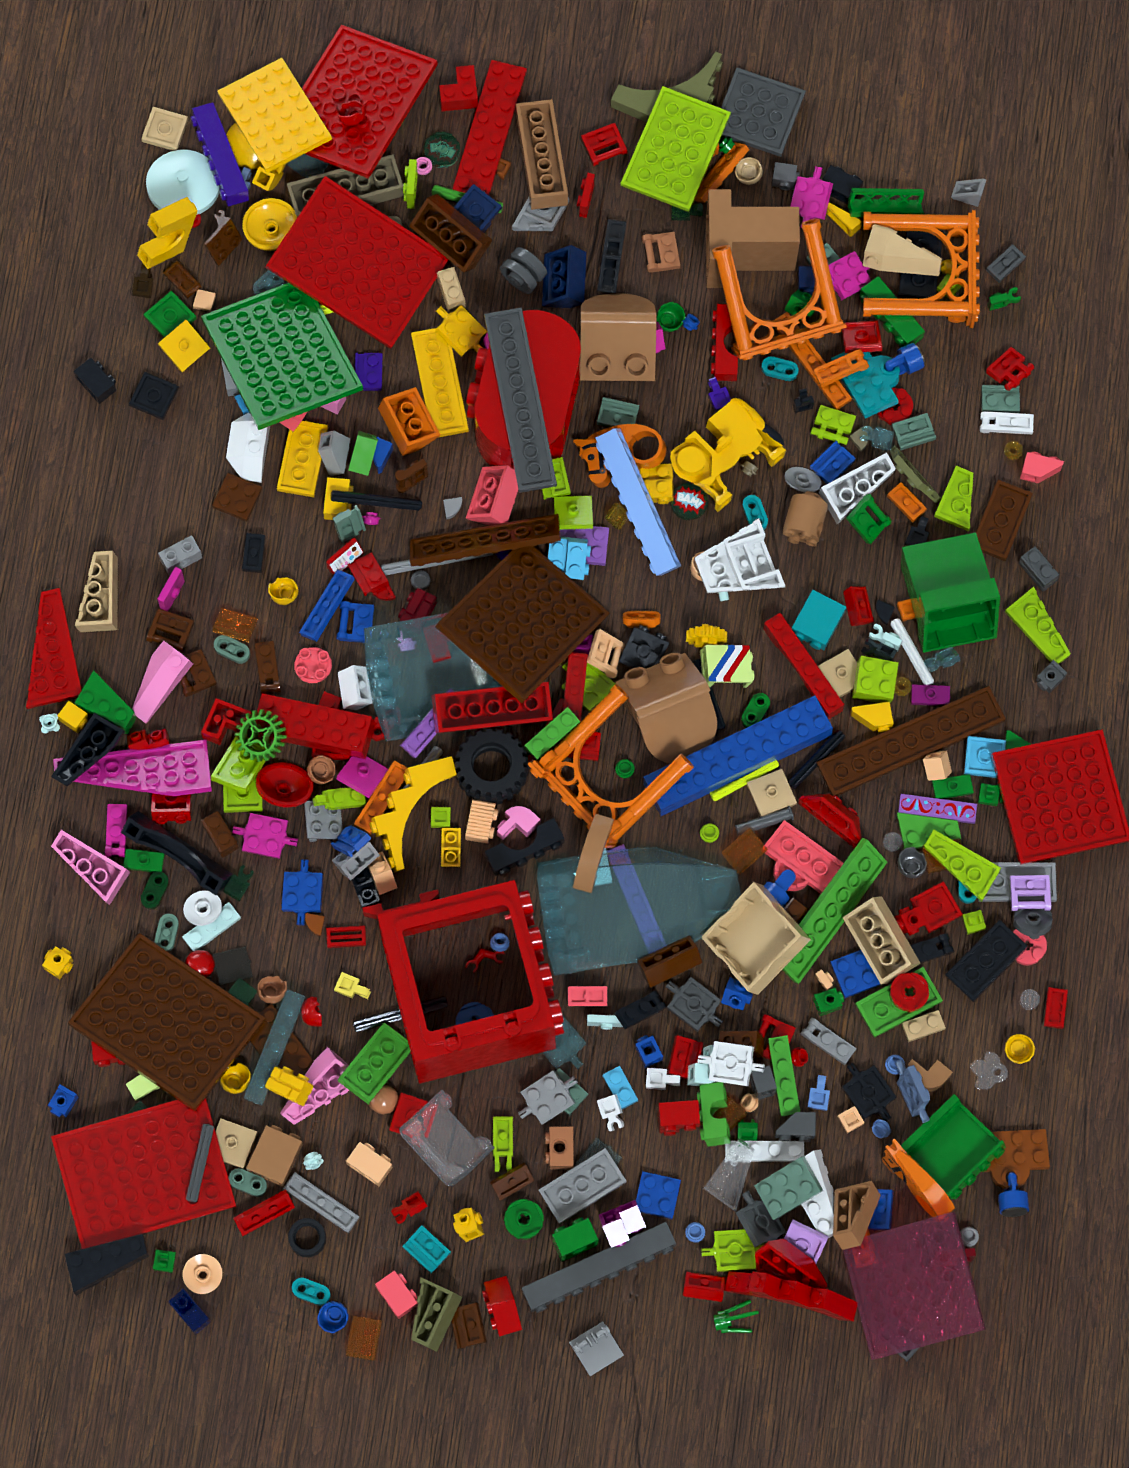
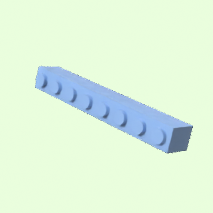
[596,428,681,576]

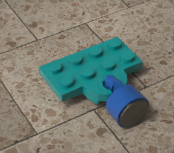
[831,343,925,419]

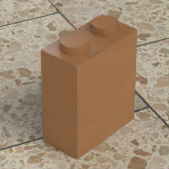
[246,1125,303,1187]

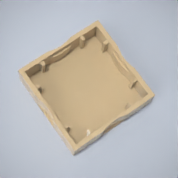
[701,882,811,995]

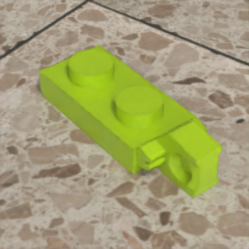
[312,787,366,810]

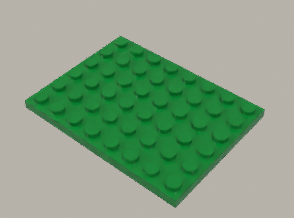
[201,283,363,430]

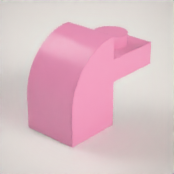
[497,806,541,841]

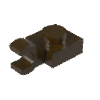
[132,264,154,298]

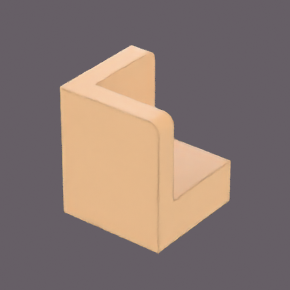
[923,751,952,781]

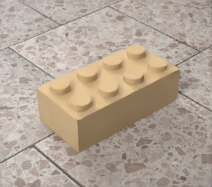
[843,896,920,984]

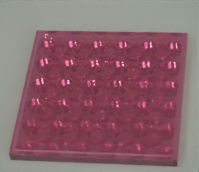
[843,1212,986,1360]

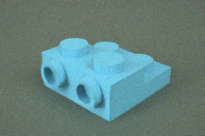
[548,537,591,580]

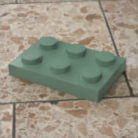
[754,1156,823,1220]

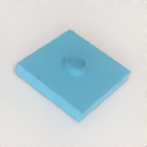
[964,736,1006,778]

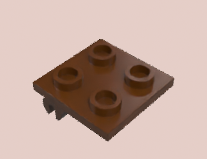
[204,210,243,266]

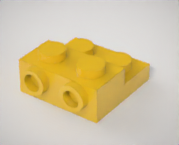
[637,464,674,504]

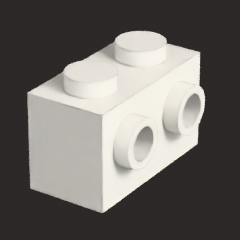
[338,665,373,710]

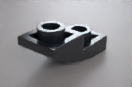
[352,867,381,910]

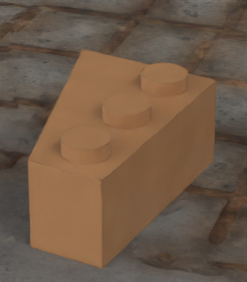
[833,1181,881,1250]

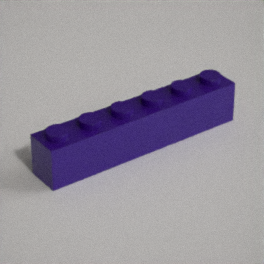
[190,102,249,207]

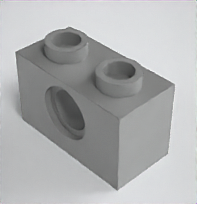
[158,535,202,576]

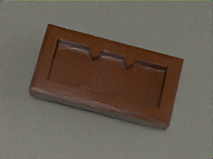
[163,261,201,299]

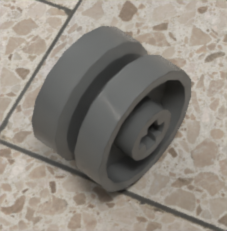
[500,247,547,294]

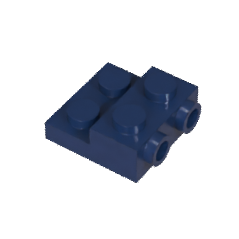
[454,184,503,233]

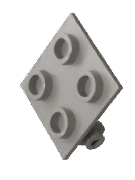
[304,801,343,842]
[569,1322,624,1376]

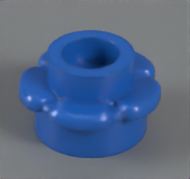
[682,314,700,331]

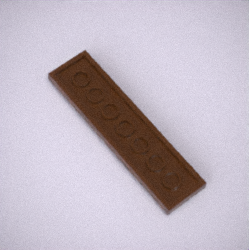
[410,514,561,567]

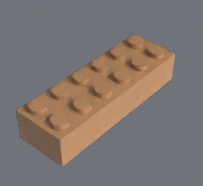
[516,99,568,210]

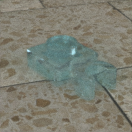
[860,426,894,451]
[924,647,961,672]

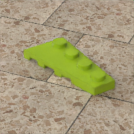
[1005,587,1071,664]
[924,830,1001,902]

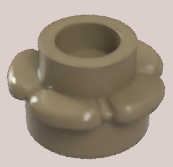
[741,460,758,477]

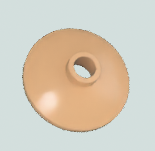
[183,1254,223,1294]

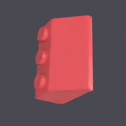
[466,465,518,526]

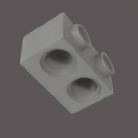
[332,841,380,880]

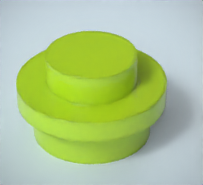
[700,823,719,843]

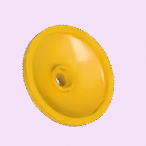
[226,123,262,169]
[242,198,297,251]

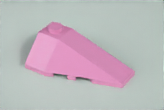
[132,640,193,724]
[280,1047,349,1125]

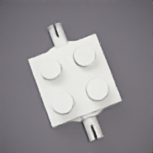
[698,1041,765,1086]

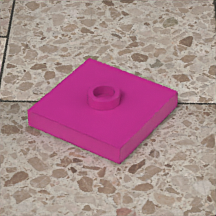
[157,567,185,611]
[336,756,388,798]

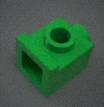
[813,988,844,1016]

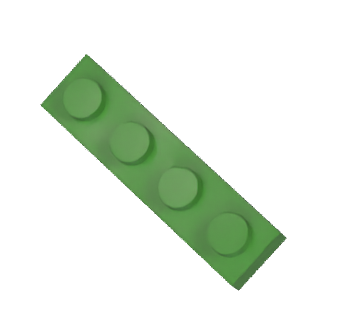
[768,1035,800,1116]

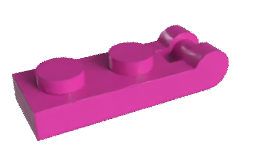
[105,804,128,857]

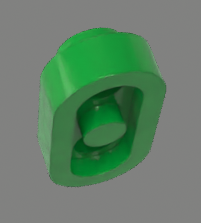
[741,693,770,728]

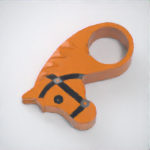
[573,424,667,488]
[882,1139,955,1222]

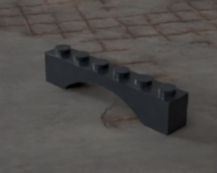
[121,811,233,896]

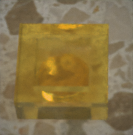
[605,503,628,530]

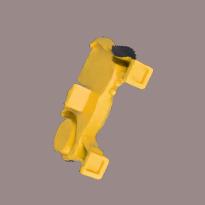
[670,398,786,512]

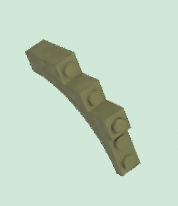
[611,51,724,122]

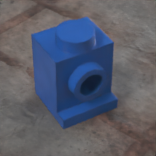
[635,1035,663,1068]
[48,1084,79,1118]

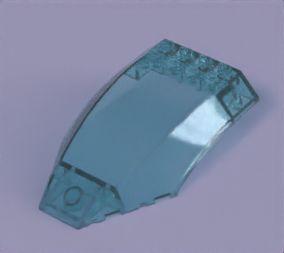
[537,847,741,976]

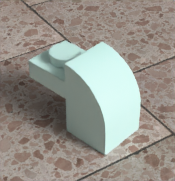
[687,1045,715,1086]

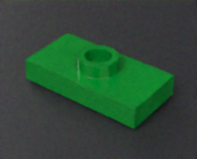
[932,774,974,799]
[123,849,165,873]

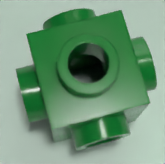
[784,290,815,320]

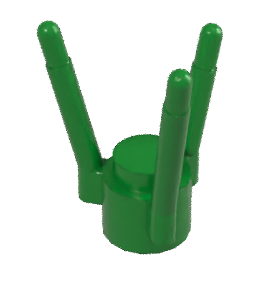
[713,1300,759,1333]

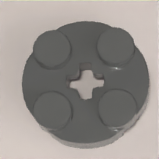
[1013,909,1053,939]

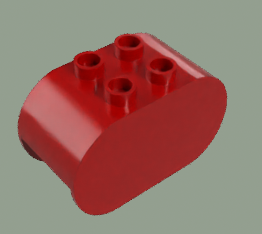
[466,310,581,469]

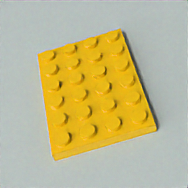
[217,58,332,173]

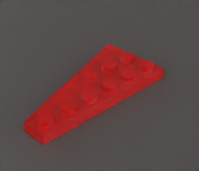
[26,588,82,709]

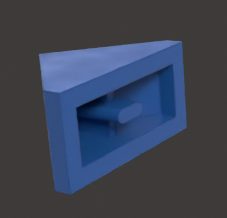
[368,433,393,474]

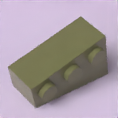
[411,1278,462,1352]

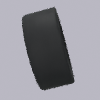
[288,1218,326,1257]

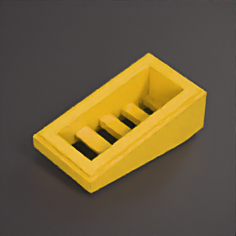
[826,202,862,237]

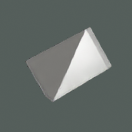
[951,179,986,207]

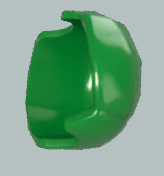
[656,302,686,332]

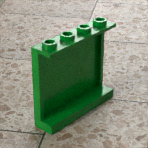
[901,1094,1006,1200]

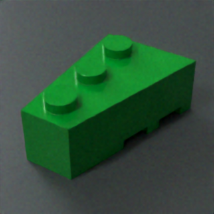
[75,670,137,735]

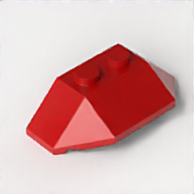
[798,794,861,849]
[755,1239,827,1289]

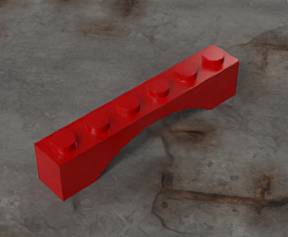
[763,613,844,720]

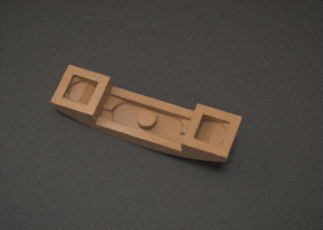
[573,814,614,894]

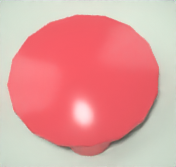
[294,647,332,683]

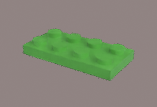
[855,967,943,1038]
[337,1023,411,1105]

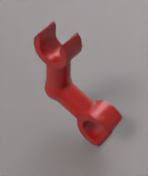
[466,948,505,973]

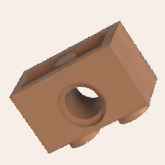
[545,1127,573,1169]

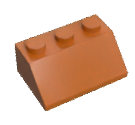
[378,387,440,456]

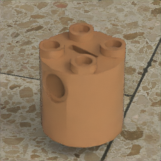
[783,491,828,547]

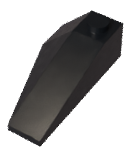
[51,713,125,786]

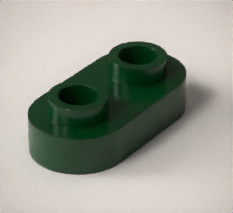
[141,872,169,910]

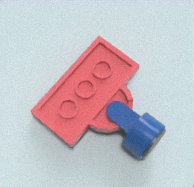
[761,820,844,908]

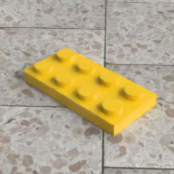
[277,421,329,497]

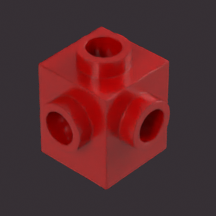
[894,906,928,936]

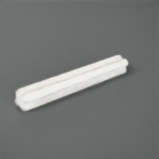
[890,618,934,685]

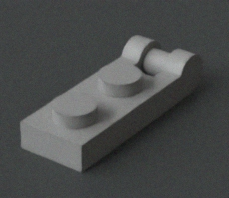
[800,1017,857,1065]

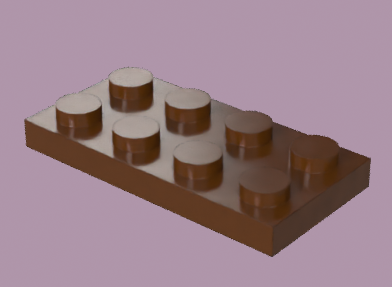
[976,480,1033,561]
[250,1004,314,1076]

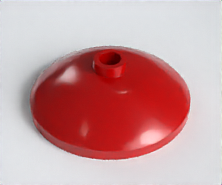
[255,762,314,808]

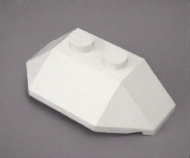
[226,412,270,483]

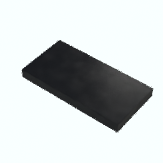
[898,231,944,299]
[945,920,1028,1002]

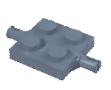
[895,1060,930,1123]

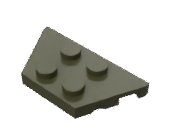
[890,445,942,503]

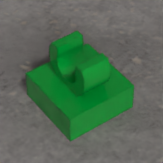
[978,783,1000,806]
[737,1119,758,1141]
[153,1250,176,1273]

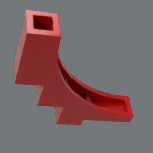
[724,1271,858,1322]

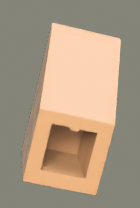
[367,851,397,895]

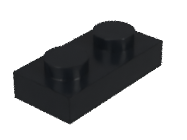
[242,533,266,573]

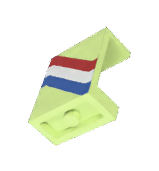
[700,645,754,688]

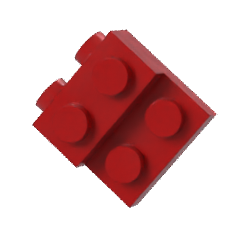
[151,793,192,824]

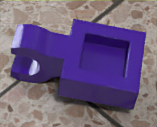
[708,377,731,412]

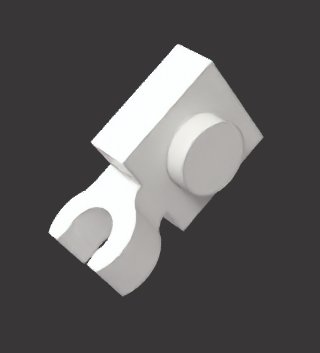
[646,1068,680,1090]

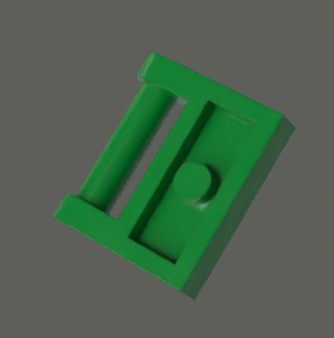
[846,494,892,544]

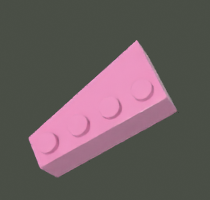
[51,830,130,905]

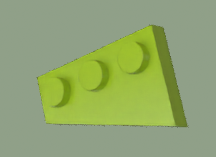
[934,466,973,531]

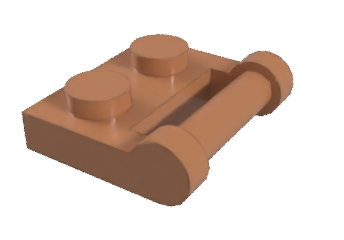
[642,232,680,272]

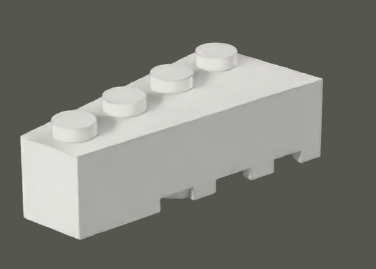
[819,453,896,524]
[801,1149,835,1238]

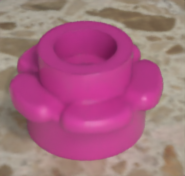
[362,512,381,525]

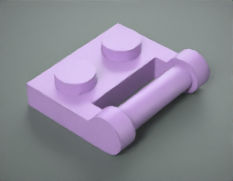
[1010,875,1051,911]

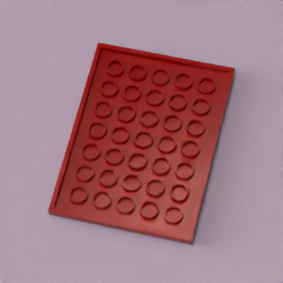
[302,25,438,179]
[265,176,449,349]
[51,1098,237,1249]

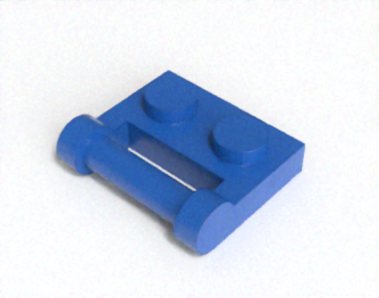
[336,601,374,643]

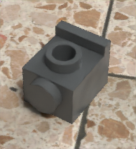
[1036,660,1067,694]

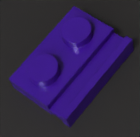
[355,353,383,391]

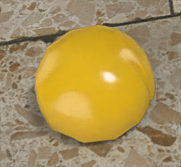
[268,577,299,605]
[1005,1034,1035,1064]
[220,1063,251,1094]

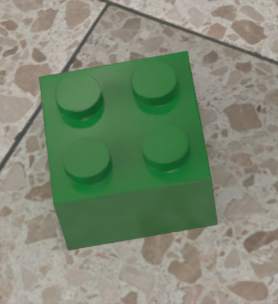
[552,1217,598,1262]

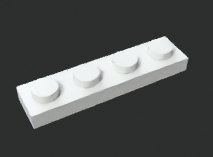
[725,1141,804,1162]

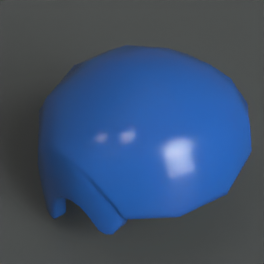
[317,1301,349,1333]

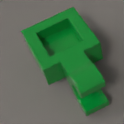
[987,287,1021,311]

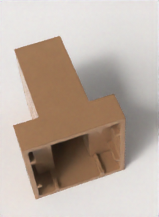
[706,189,800,288]

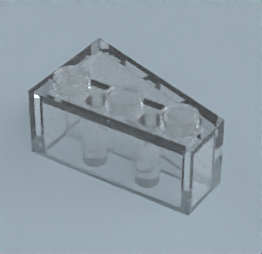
[703,1138,755,1212]

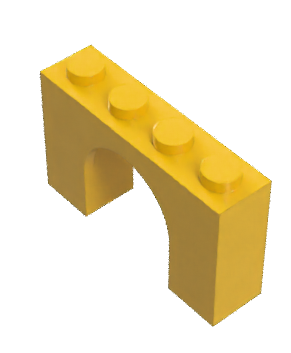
[137,197,198,269]

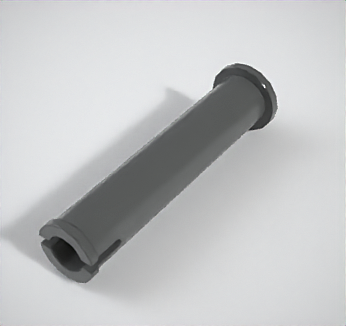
[735,806,794,836]

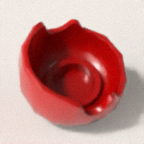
[336,100,366,126]
[185,950,215,977]
[301,996,322,1027]

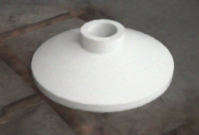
[183,891,222,926]

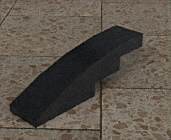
[597,219,627,294]

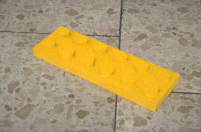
[411,328,469,437]

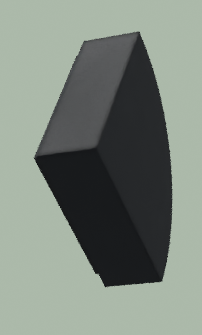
[876,600,895,625]

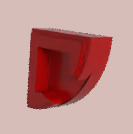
[371,585,396,601]

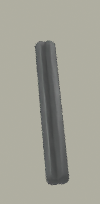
[186,1124,214,1202]

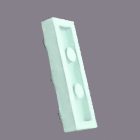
[182,902,241,952]

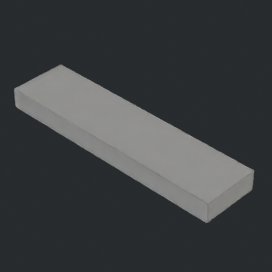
[283,1172,360,1234]

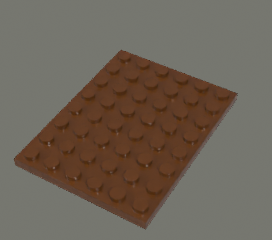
[435,546,610,703]
[68,933,266,1111]

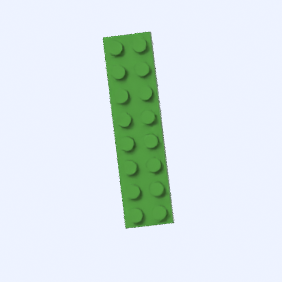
[782,838,887,984]

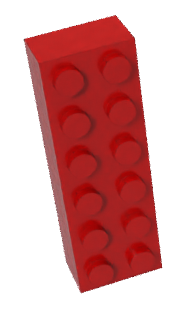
[431,682,553,733]
[256,693,376,759]

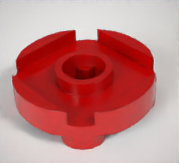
[877,388,913,425]
[890,972,929,1013]

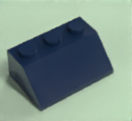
[542,245,586,308]

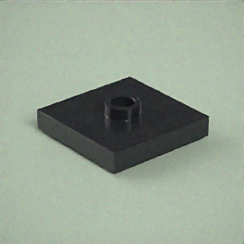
[129,372,179,420]

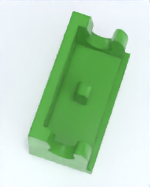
[348,431,378,476]

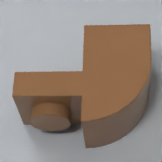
[906,1059,953,1092]

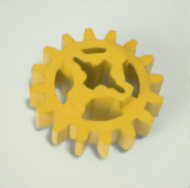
[686,624,727,648]

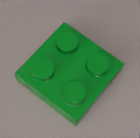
[144,291,197,338]

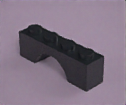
[485,818,564,876]

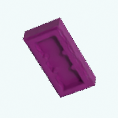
[911,684,950,706]

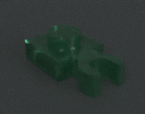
[223,865,254,902]

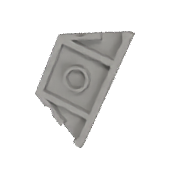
[512,197,569,231]

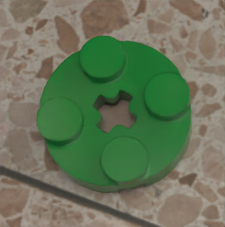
[504,1199,544,1240]

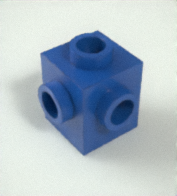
[721,977,753,1010]

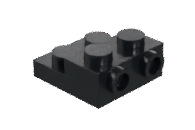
[619,624,669,669]

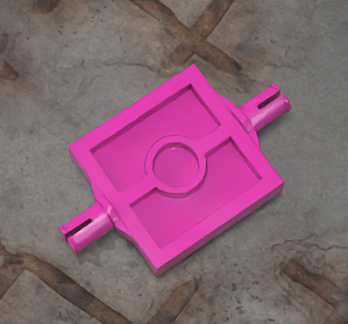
[790,166,833,229]
[829,251,871,301]
[232,813,298,859]

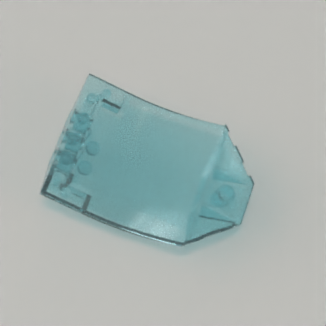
[364,613,503,742]

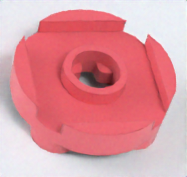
[1013,929,1047,966]

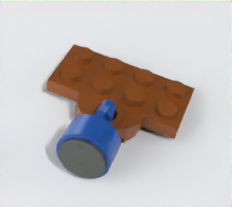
[980,1129,1050,1217]

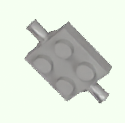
[518,1070,578,1125]

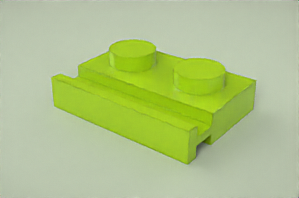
[541,457,571,500]

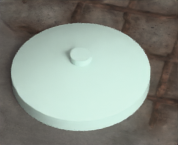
[146,150,220,215]

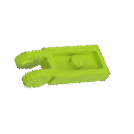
[493,1116,513,1172]

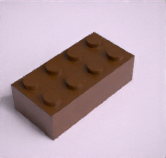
[409,194,492,273]

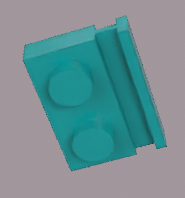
[402,1225,451,1274]

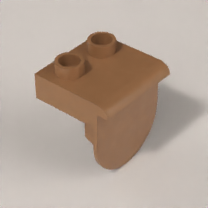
[580,293,656,381]
[615,653,717,763]

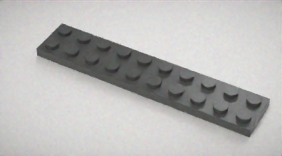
[484,307,557,493]

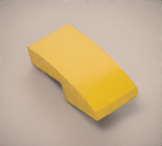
[441,828,461,867]

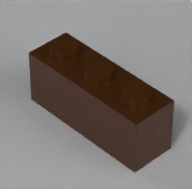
[637,935,703,988]

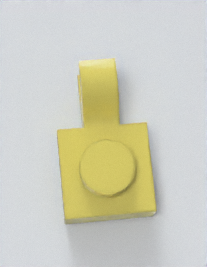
[334,972,371,999]

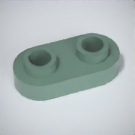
[214,635,250,664]
[154,914,179,952]
[229,1168,267,1197]

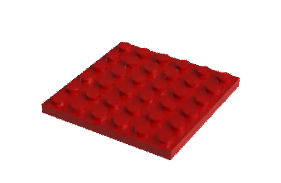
[991,729,1129,865]

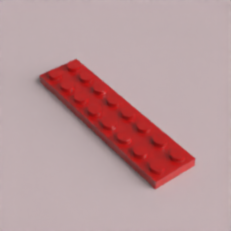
[453,60,527,196]

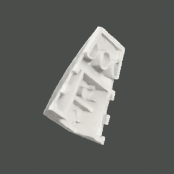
[694,518,785,593]

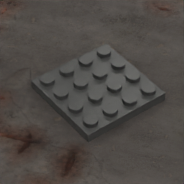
[721,68,806,157]

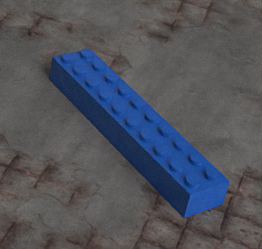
[644,696,833,816]

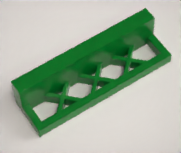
[848,188,924,217]

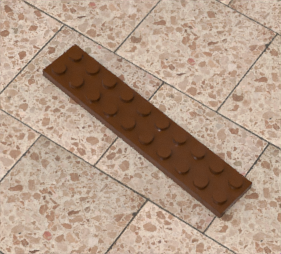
[817,686,1006,796]

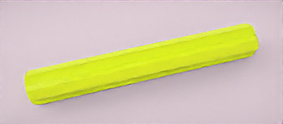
[710,760,779,801]

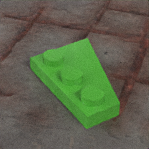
[896,813,961,849]

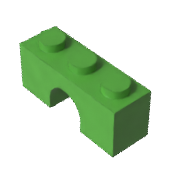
[524,707,581,760]
[697,1082,731,1147]

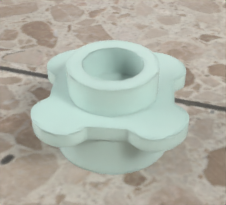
[39,713,60,734]
[303,1152,324,1170]

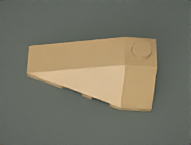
[863,224,942,276]

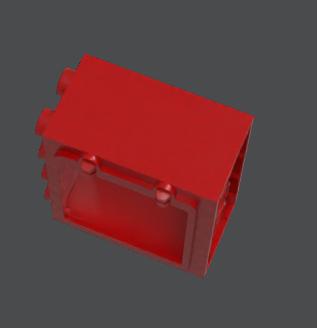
[377,880,564,1084]

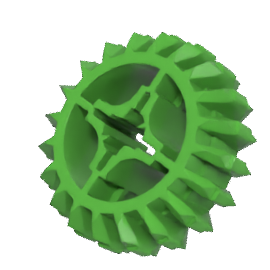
[235,709,287,762]

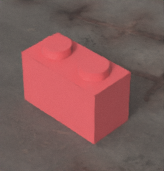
[375,1270,418,1319]

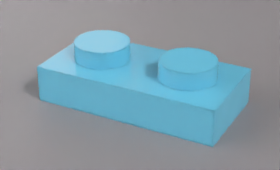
[602,1066,638,1109]

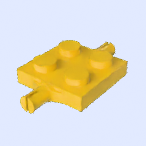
[435,305,487,357]

